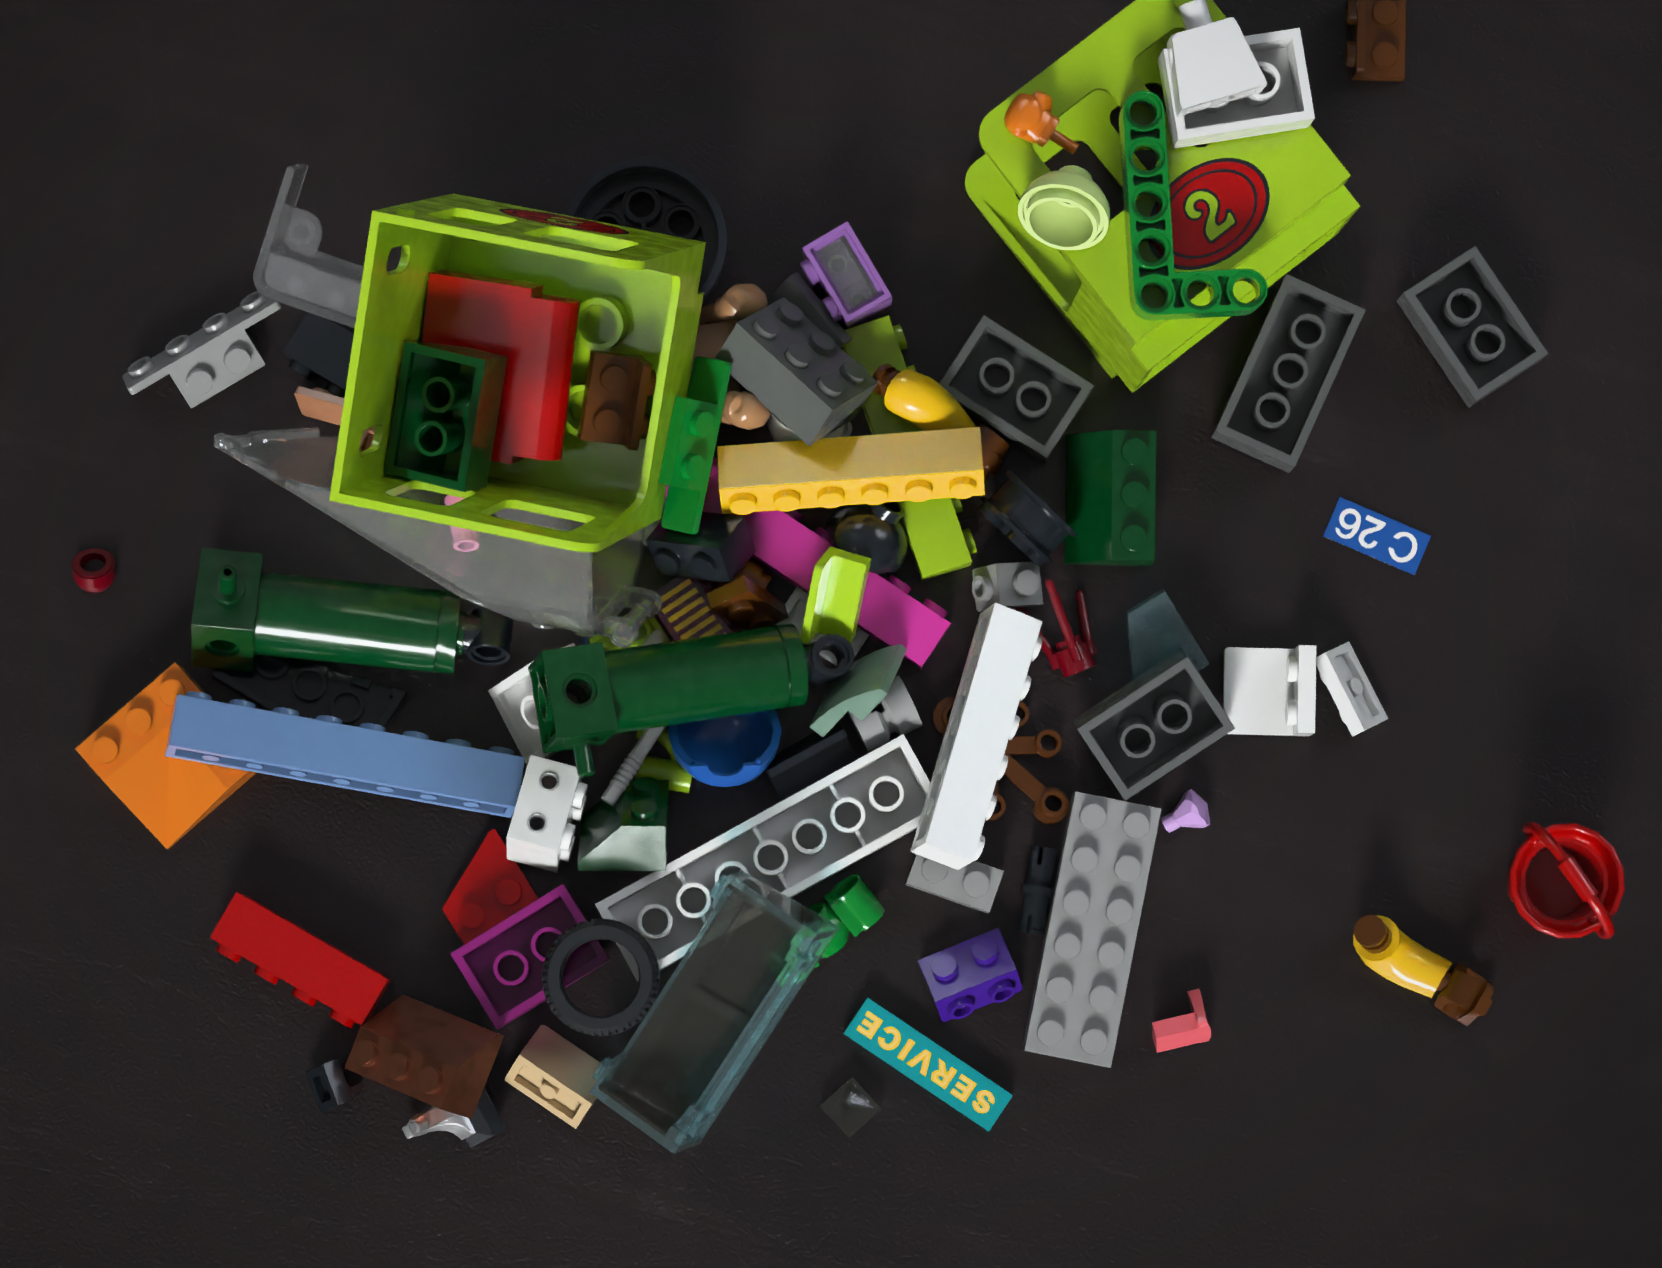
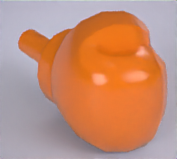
[1004,90,1079,154]

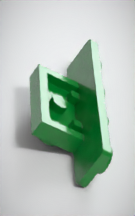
[658,356,732,535]

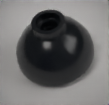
[825,502,907,574]

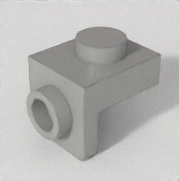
[972,562,1044,612]

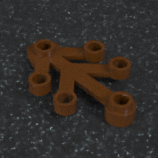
[932,696,1069,824]

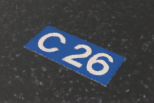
[1323,497,1431,575]

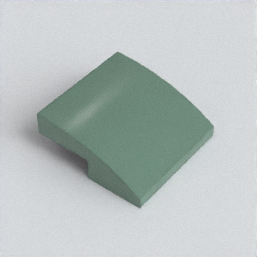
[810,644,907,737]

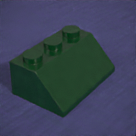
[384,341,508,492]
[1064,430,1156,566]

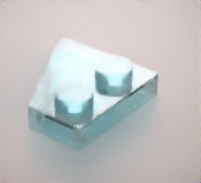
[1126,589,1210,681]

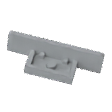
[122,289,281,409]

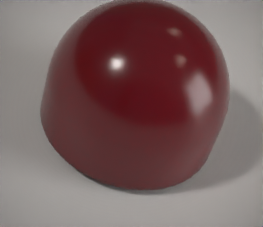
[71,548,116,593]

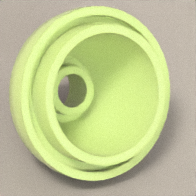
[1018,165,1110,250]

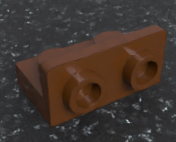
[1344,0,1406,82]
[577,350,656,451]

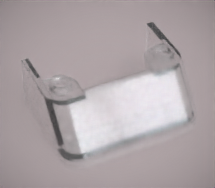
[253,163,364,328]

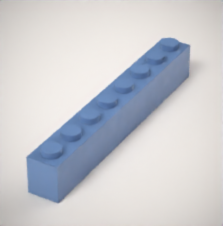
[165,691,525,818]

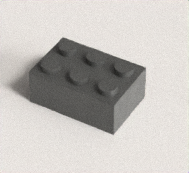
[1397,246,1548,408]
[715,297,879,446]
[939,315,1094,464]
[1073,648,1235,801]

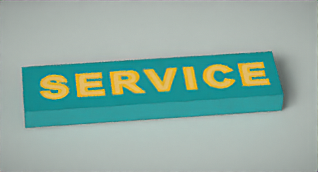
[843,997,1013,1132]

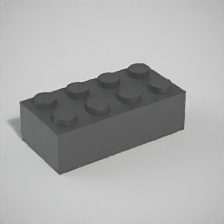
[1211,274,1366,473]

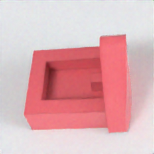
[1152,988,1211,1053]

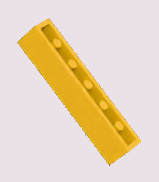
[717,427,985,515]

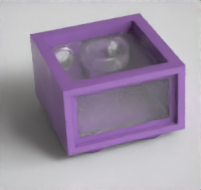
[800,221,892,330]

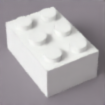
[1158,28,1315,149]

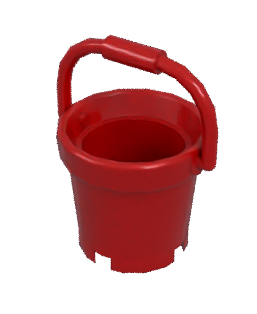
[1507,822,1625,939]

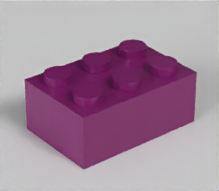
[450,884,611,1029]

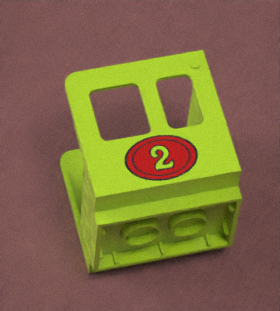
[965,0,1360,393]
[329,193,706,552]

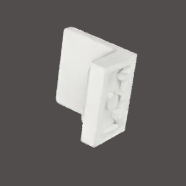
[1223,645,1316,736]

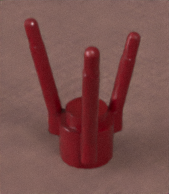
[1014,578,1097,678]

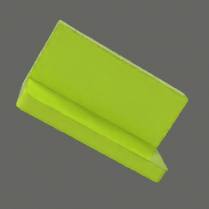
[800,546,871,644]

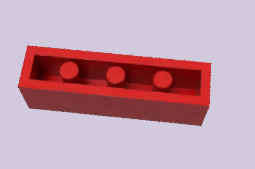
[210,892,392,1029]

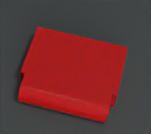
[422,269,580,464]

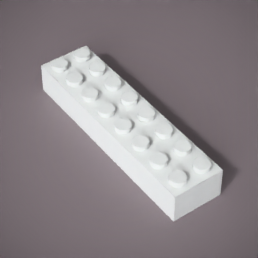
[595,734,930,982]

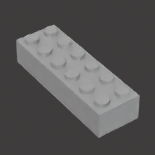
[1022,791,1161,1068]

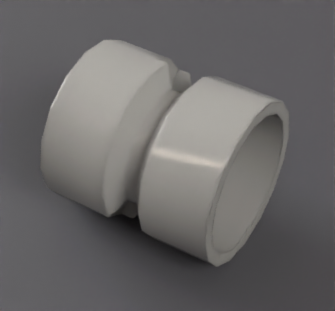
[847,675,923,752]

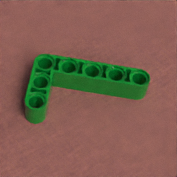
[1119,90,1268,321]

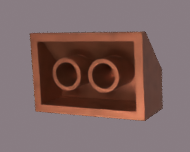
[344,995,504,1119]

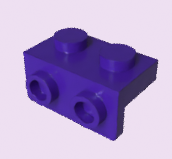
[918,928,1023,1022]

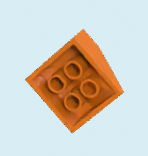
[75,662,256,850]

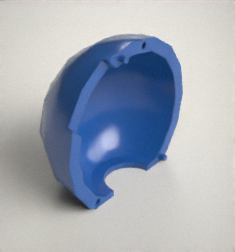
[668,709,782,787]

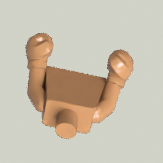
[687,284,771,430]

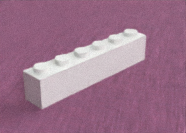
[910,602,1043,870]

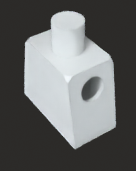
[1167,0,1267,117]

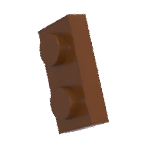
[707,575,789,630]

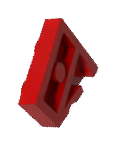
[442,828,539,945]

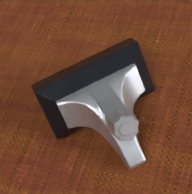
[402,1088,506,1148]

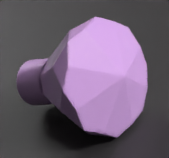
[1161,789,1210,833]

